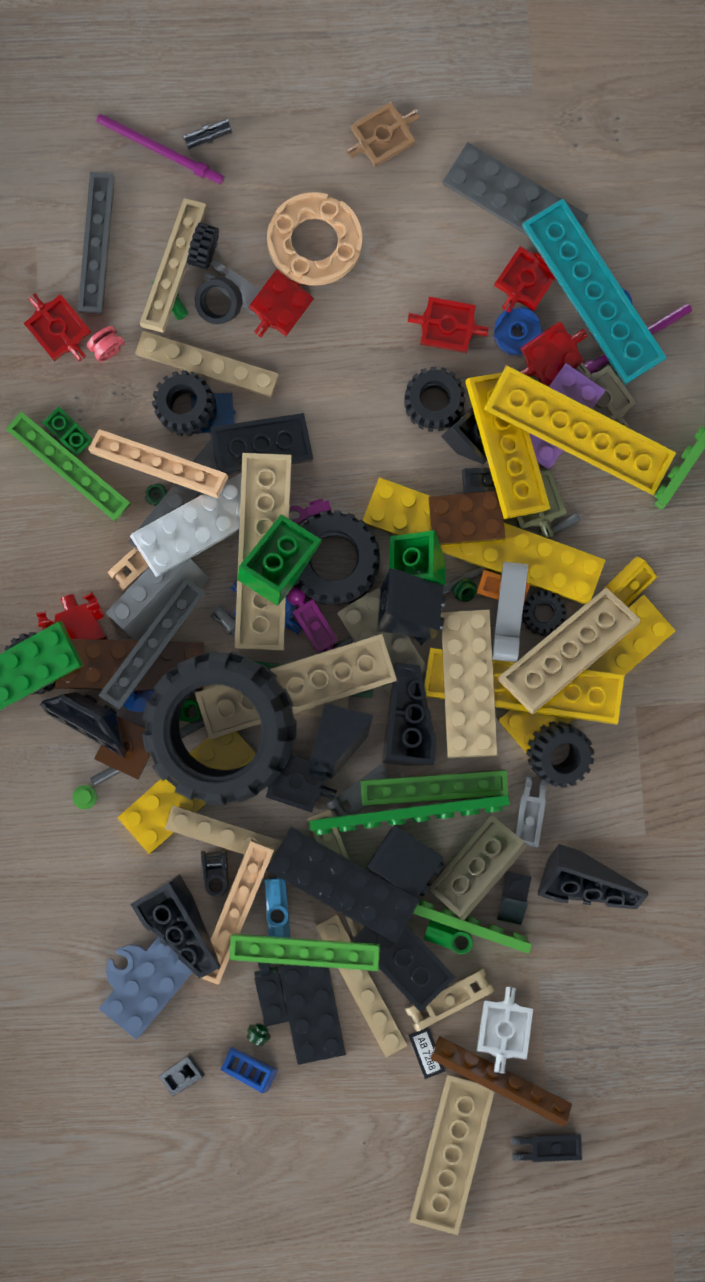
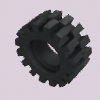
[187,222,219,270]
[522,591,567,636]

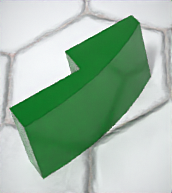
[42,406,93,457]

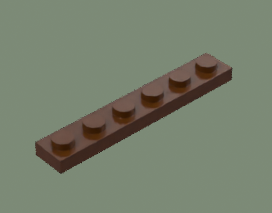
[430,1036,572,1127]

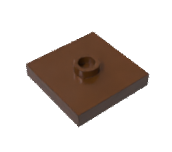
[94,716,151,780]

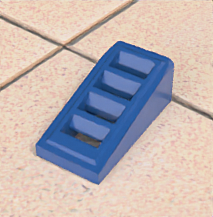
[221,1047,278,1093]

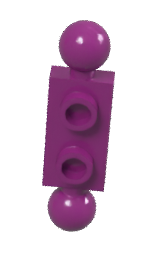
[286,585,338,653]

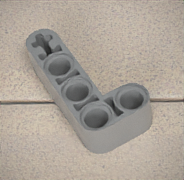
[492,561,528,662]

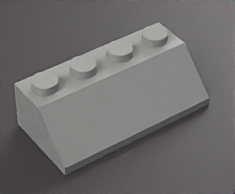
[106,559,210,641]

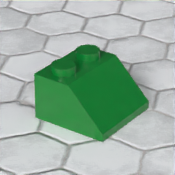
[389,530,446,585]

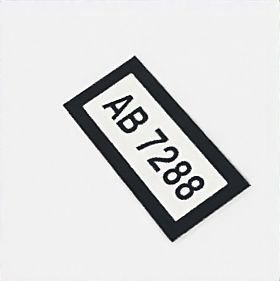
[408,1027,445,1079]

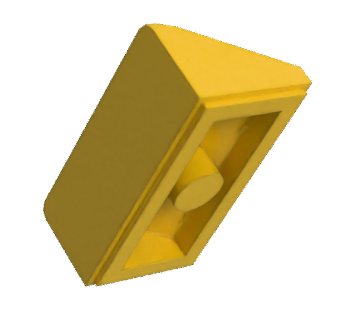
[604,557,658,606]

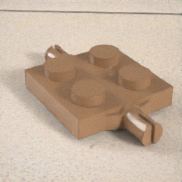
[346,102,420,168]

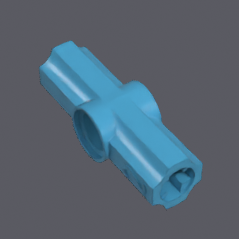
[264,877,291,938]

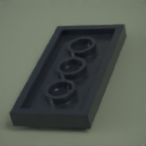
[209,413,313,475]
[352,925,456,1012]
[278,964,346,1065]

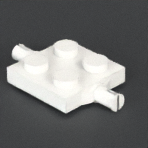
[477,987,533,1073]

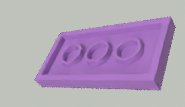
[529,363,605,470]

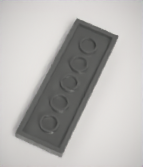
[442,142,588,236]

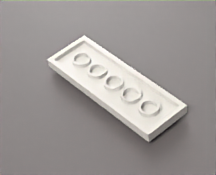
[130,473,242,577]

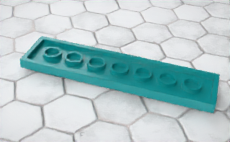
[522,199,667,385]

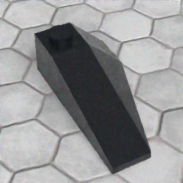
[441,407,488,464]
[382,663,437,766]
[538,844,648,909]
[130,874,221,978]

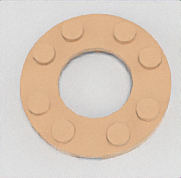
[267,192,362,285]

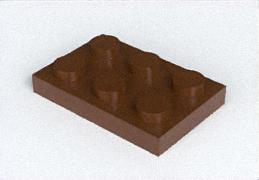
[429,491,506,545]

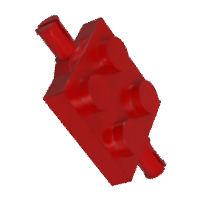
[494,246,556,312]
[248,269,314,337]
[23,293,92,362]
[407,297,489,353]
[520,322,588,387]

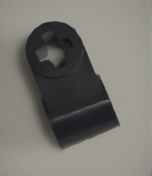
[201,849,229,897]

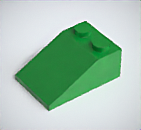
[237,514,322,606]

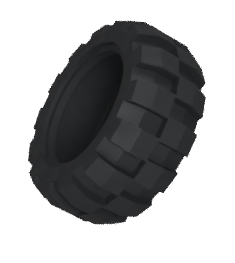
[142,651,297,806]

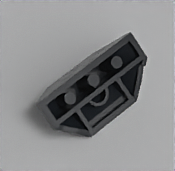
[40,692,127,758]

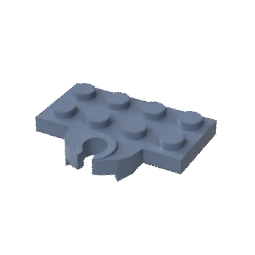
[99,937,193,1040]

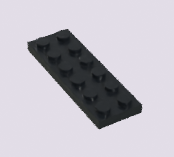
[266,827,420,944]

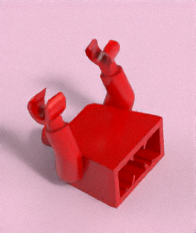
[36,592,108,640]

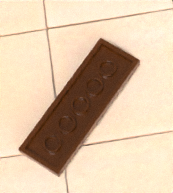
[55,639,204,692]

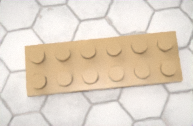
[499,587,641,714]
[441,610,498,758]
[409,1073,495,1235]

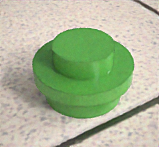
[72,785,97,809]

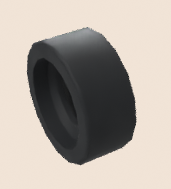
[194,277,243,324]

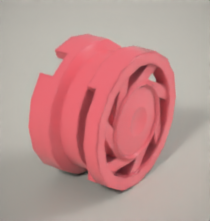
[87,326,125,362]

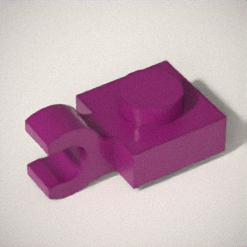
[289,499,332,524]

